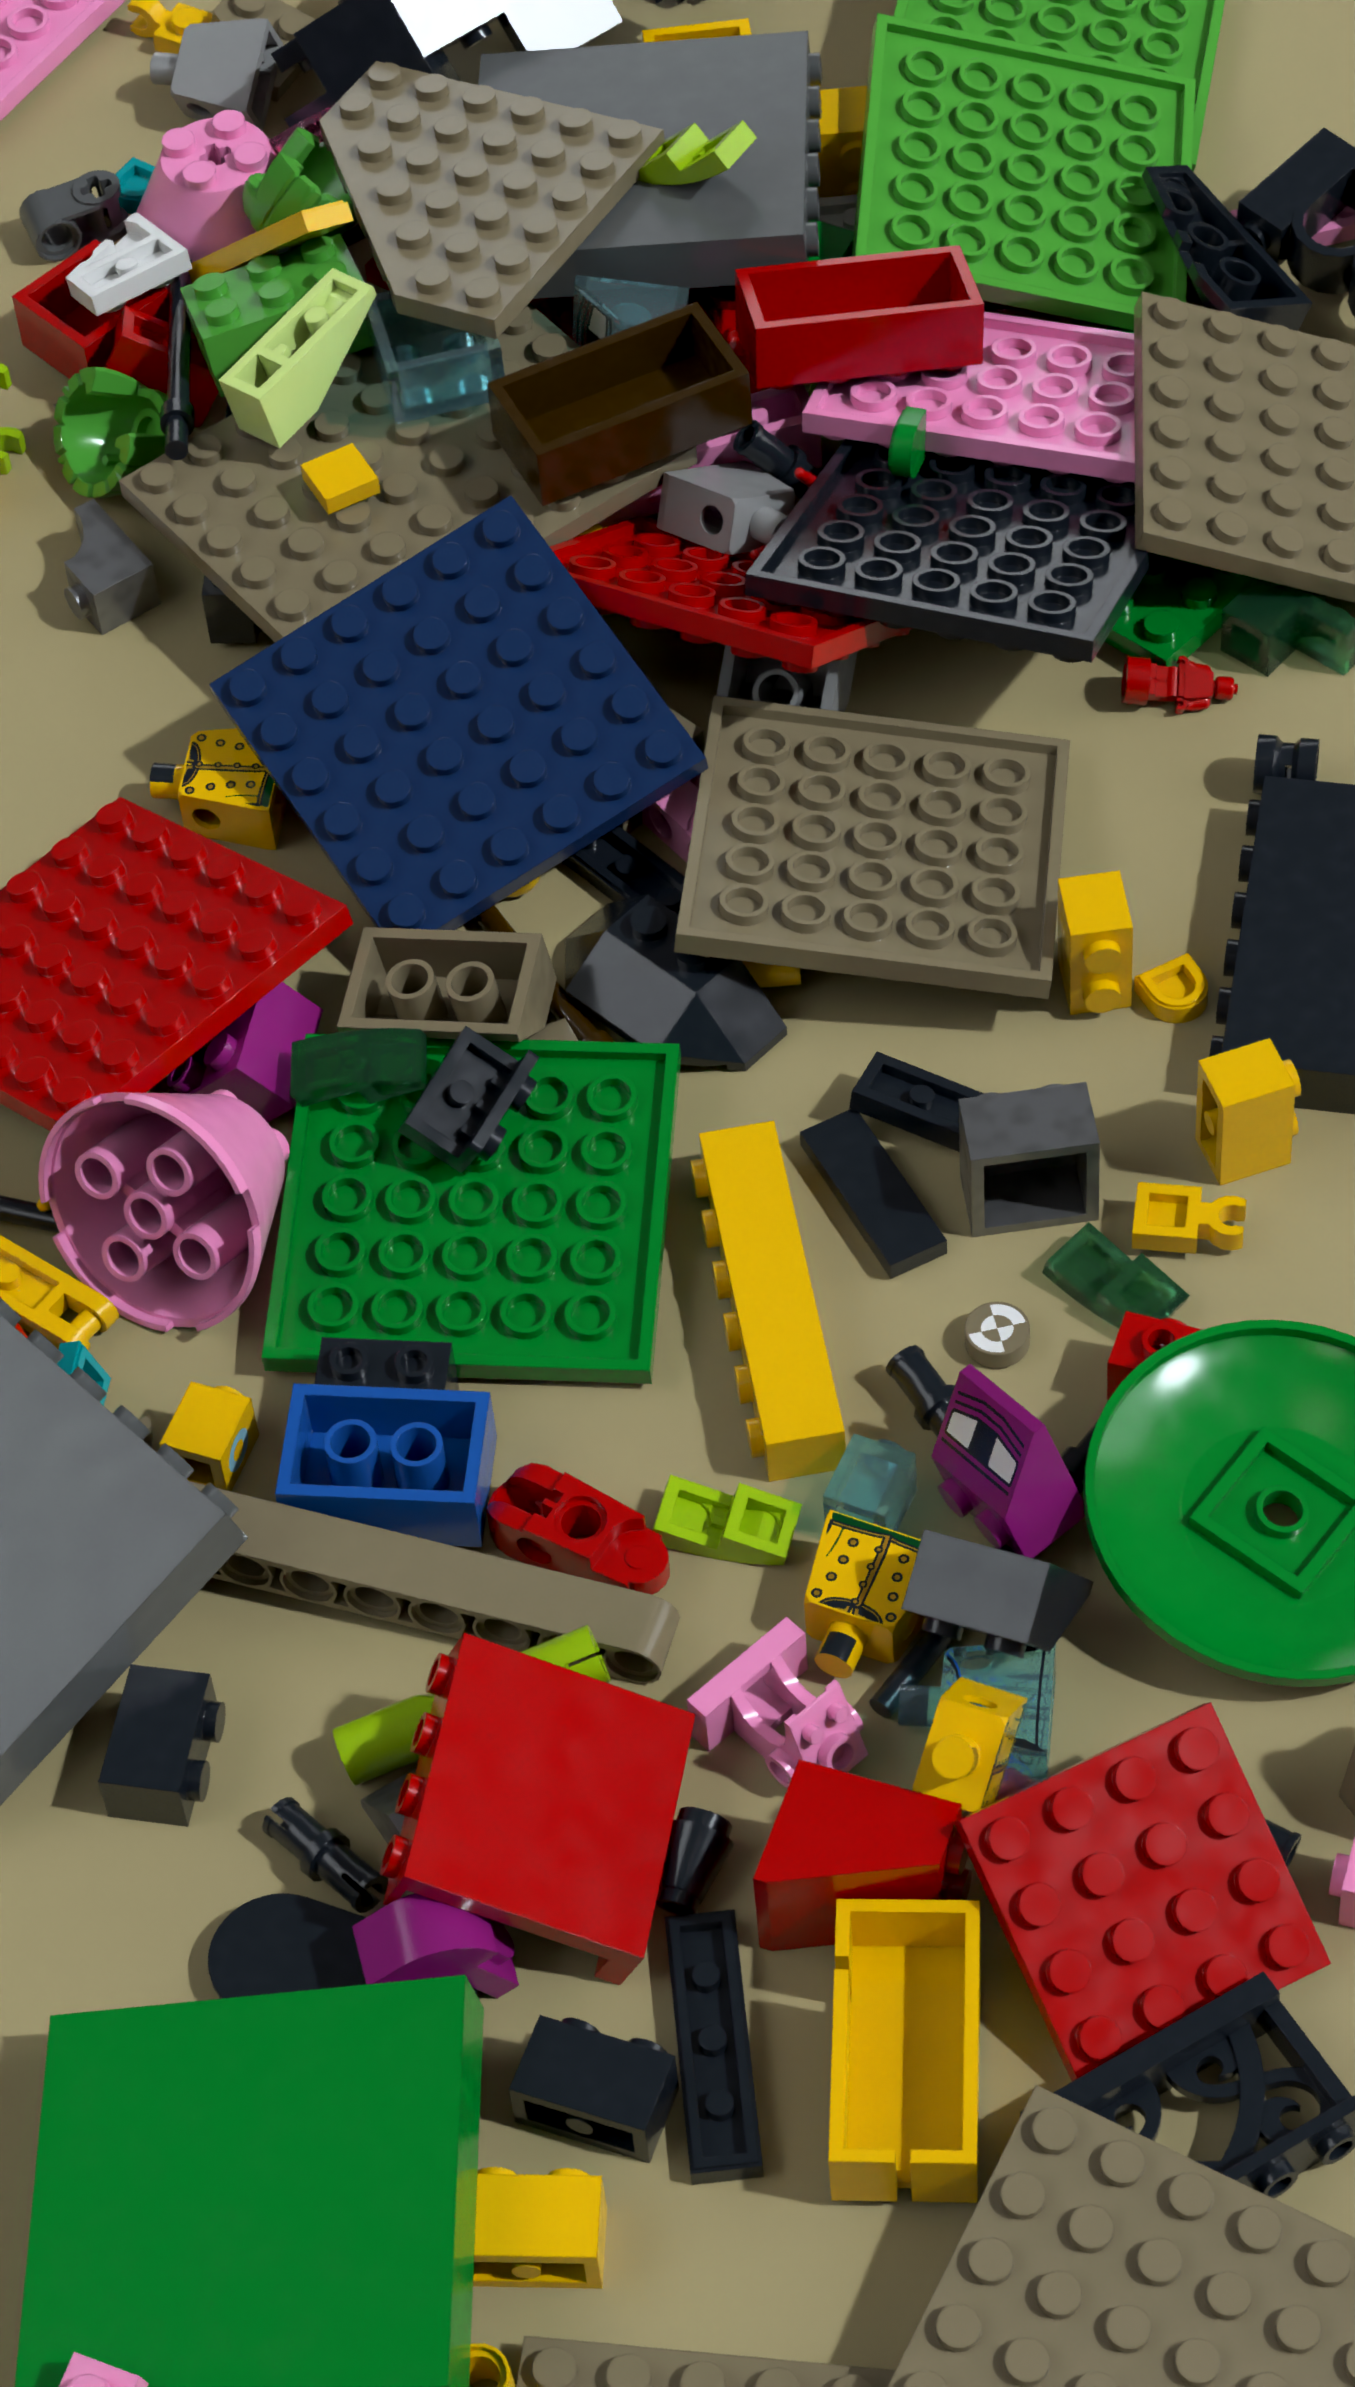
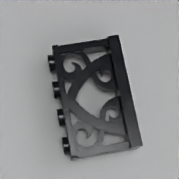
[1020,1971,1355,2199]

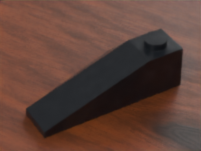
[1142,165,1313,331]

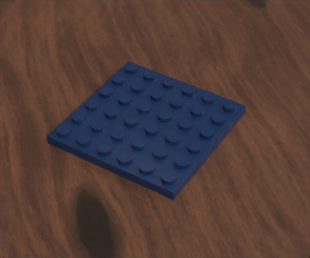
[209,495,708,930]

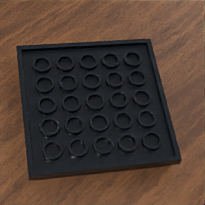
[745,439,1157,663]

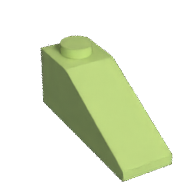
[219,268,377,448]

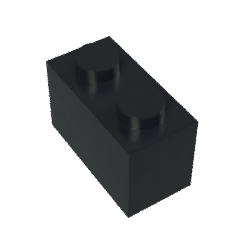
[98,1664,226,1827]
[509,2015,679,2163]

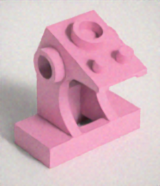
[687,1616,868,1788]

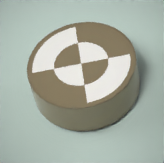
[965,1302,1030,1368]

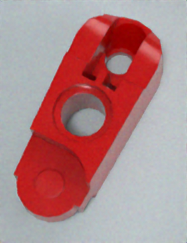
[486,1463,670,1595]

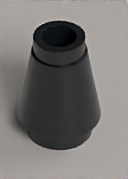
[656,1807,734,1915]

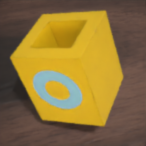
[159,1381,259,1491]

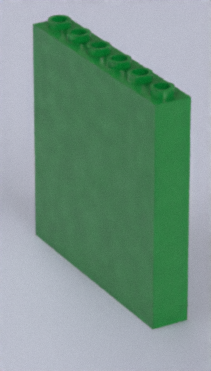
[14,1975,484,2387]

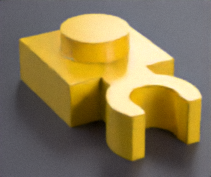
[1132,1182,1247,1254]

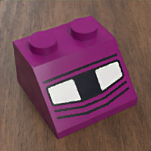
[931,1364,1085,1558]

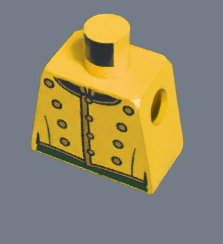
[150,728,287,850]
[804,1510,924,1678]
[912,1677,1028,1817]

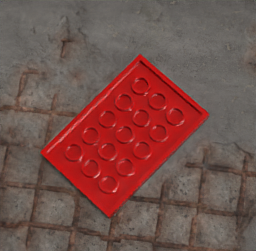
[549,516,913,673]

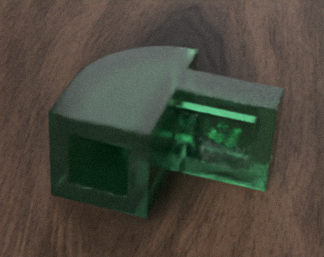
[1220,579,1355,677]

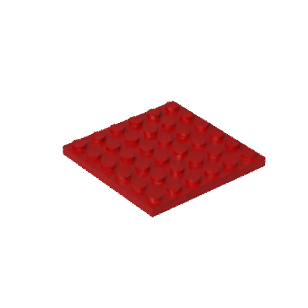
[0,797,354,1131]

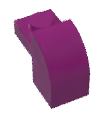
[352,1893,519,1999]

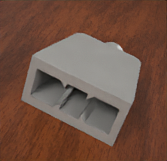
[150,18,283,132]
[657,461,795,555]

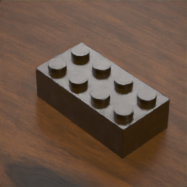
[487,302,753,506]

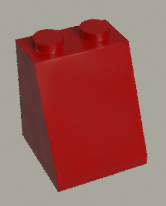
[753,1759,972,1951]

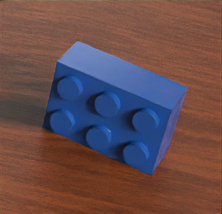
[275,1383,497,1547]

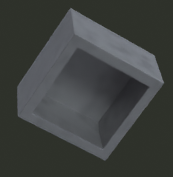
[958,1082,1100,1237]

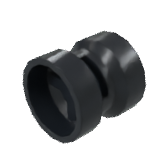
[1253,734,1320,794]

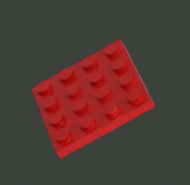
[954,1702,1331,2081]

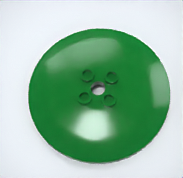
[1083,1320,1355,1687]

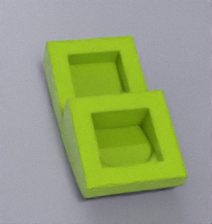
[638,120,757,185]
[652,1474,802,1565]

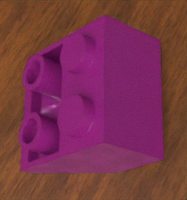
[167,982,323,1123]

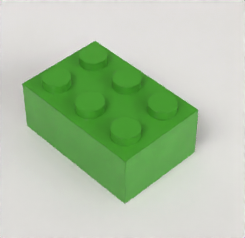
[180,234,383,398]

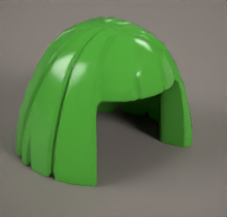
[242,127,358,250]
[53,367,167,499]

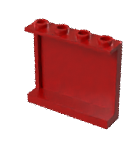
[380,1633,696,1985]

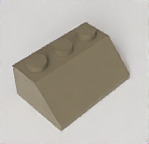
[337,927,557,1042]

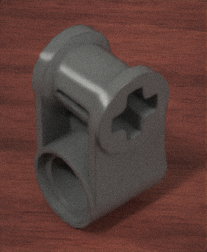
[19,170,129,262]

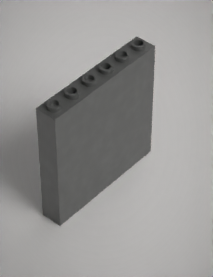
[478,31,822,299]
[0,1298,248,1806]

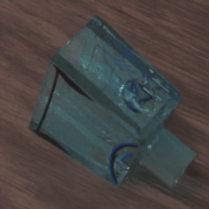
[898,1644,1056,1786]

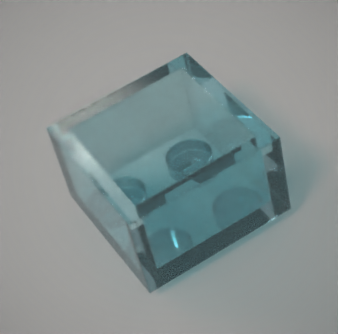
[366,291,505,424]

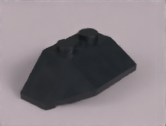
[565,894,787,1072]

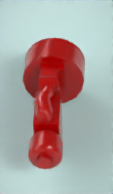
[1121,656,1238,714]

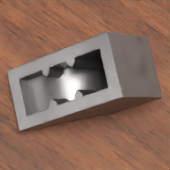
[64,499,161,635]

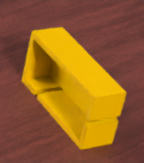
[828,1899,981,2203]

